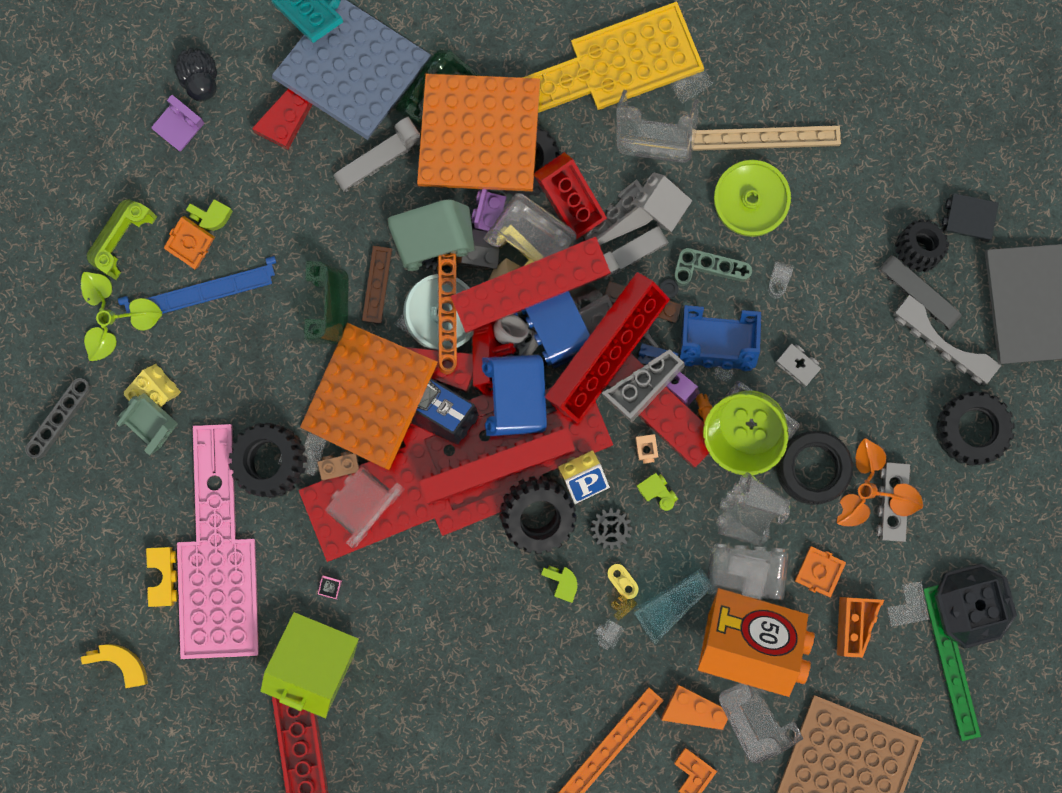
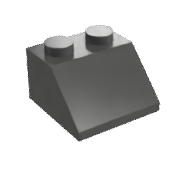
[456,229,499,271]

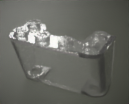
[717,472,790,546]
[706,544,789,600]
[719,683,803,763]

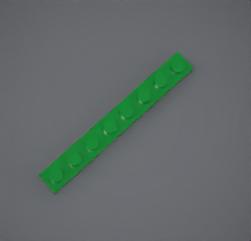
[922,585,981,741]

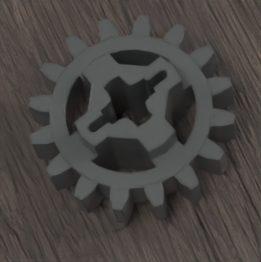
[590,508,632,550]

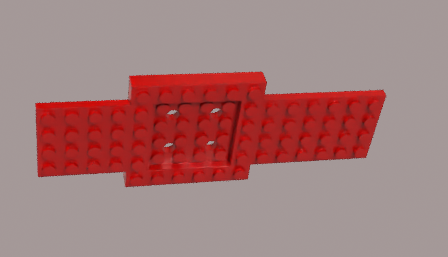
[298,387,613,562]

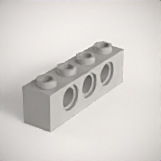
[876,463,910,542]

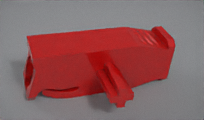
[472,322,516,396]

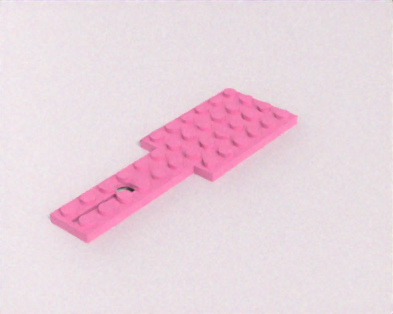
[177,424,259,659]

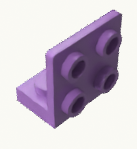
[152,95,205,151]
[472,189,506,234]

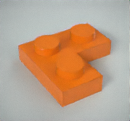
[674,748,717,793]

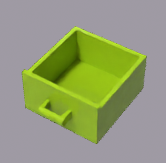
[260,612,359,719]

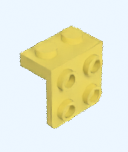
[124,364,181,407]

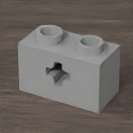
[775,344,821,387]

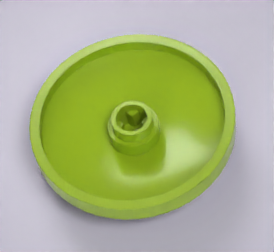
[714,160,791,237]

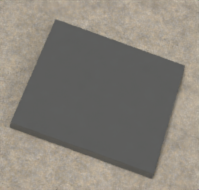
[985,244,1062,365]

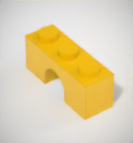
[146,547,178,607]

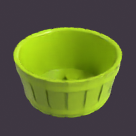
[703,390,789,475]

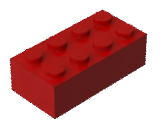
[534,152,607,240]

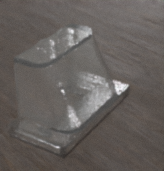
[325,466,405,548]

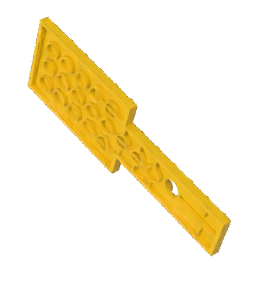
[523,2,704,113]

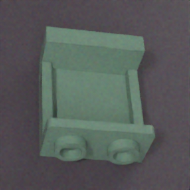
[117,393,178,456]

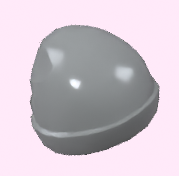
[494,315,529,345]

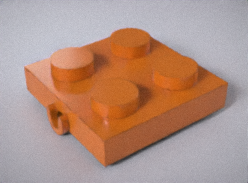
[164,216,215,269]
[794,546,846,598]

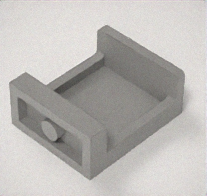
[633,172,692,232]

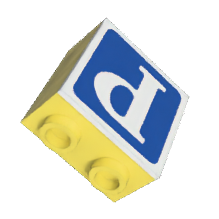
[558,450,610,504]

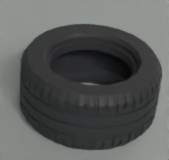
[777,431,853,505]

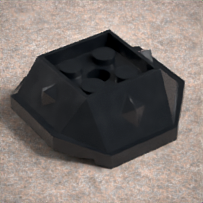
[934,564,1017,648]

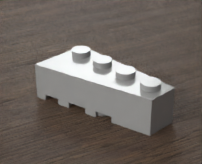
[602,349,685,423]

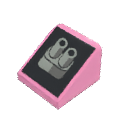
[318,575,342,599]

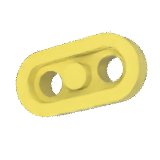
[607,564,639,599]

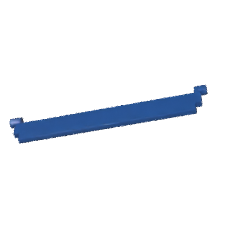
[118,256,277,314]

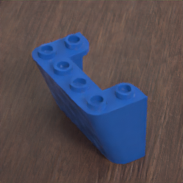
[680,305,761,371]

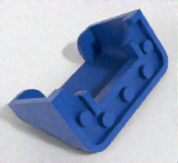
[482,355,547,436]

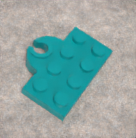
[271,0,343,43]

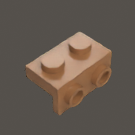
[318,451,359,480]

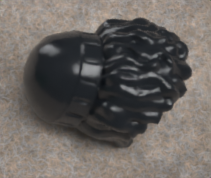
[174,47,217,102]

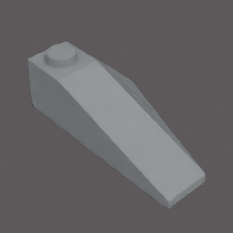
[583,179,653,245]

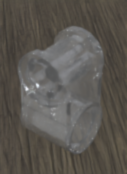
[767,260,794,299]

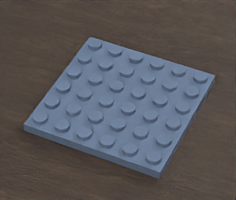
[272,0,431,140]

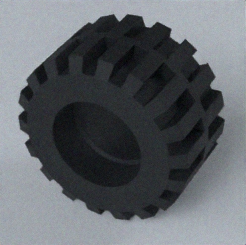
[895,219,949,272]

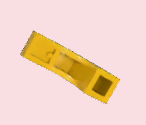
[81,644,148,688]

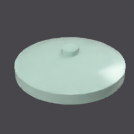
[404,274,474,351]

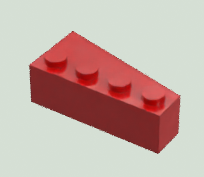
[252,89,313,150]

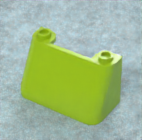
[87,200,157,280]

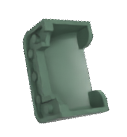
[388,200,475,271]

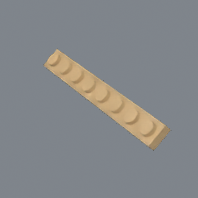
[688,126,841,151]

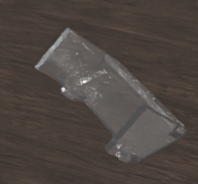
[617,90,699,163]

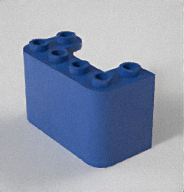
[522,291,590,369]

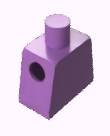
[666,372,699,407]

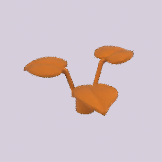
[837,439,923,526]

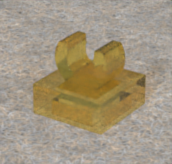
[611,595,637,621]

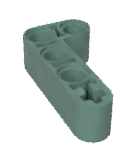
[674,248,752,286]

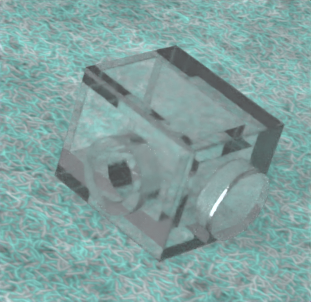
[595,619,625,650]

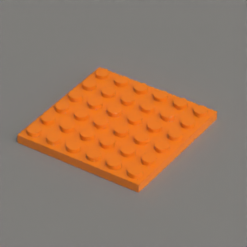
[417,74,540,191]
[300,323,438,470]

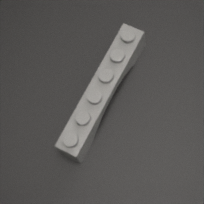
[893,295,1001,385]

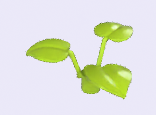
[81,272,162,361]

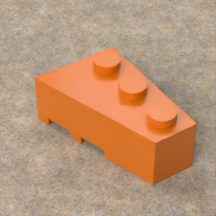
[837,597,884,658]
[660,684,731,730]

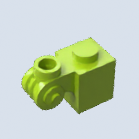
[636,473,678,511]

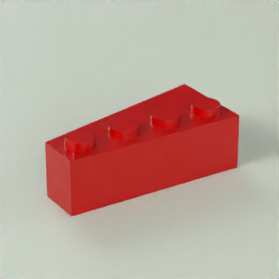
[405,347,473,393]

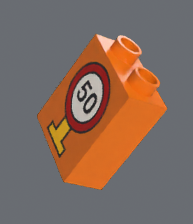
[698,588,815,697]

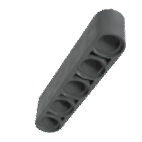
[878,255,962,331]
[25,378,92,459]

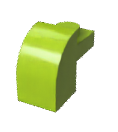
[186,200,233,231]
[541,566,577,603]

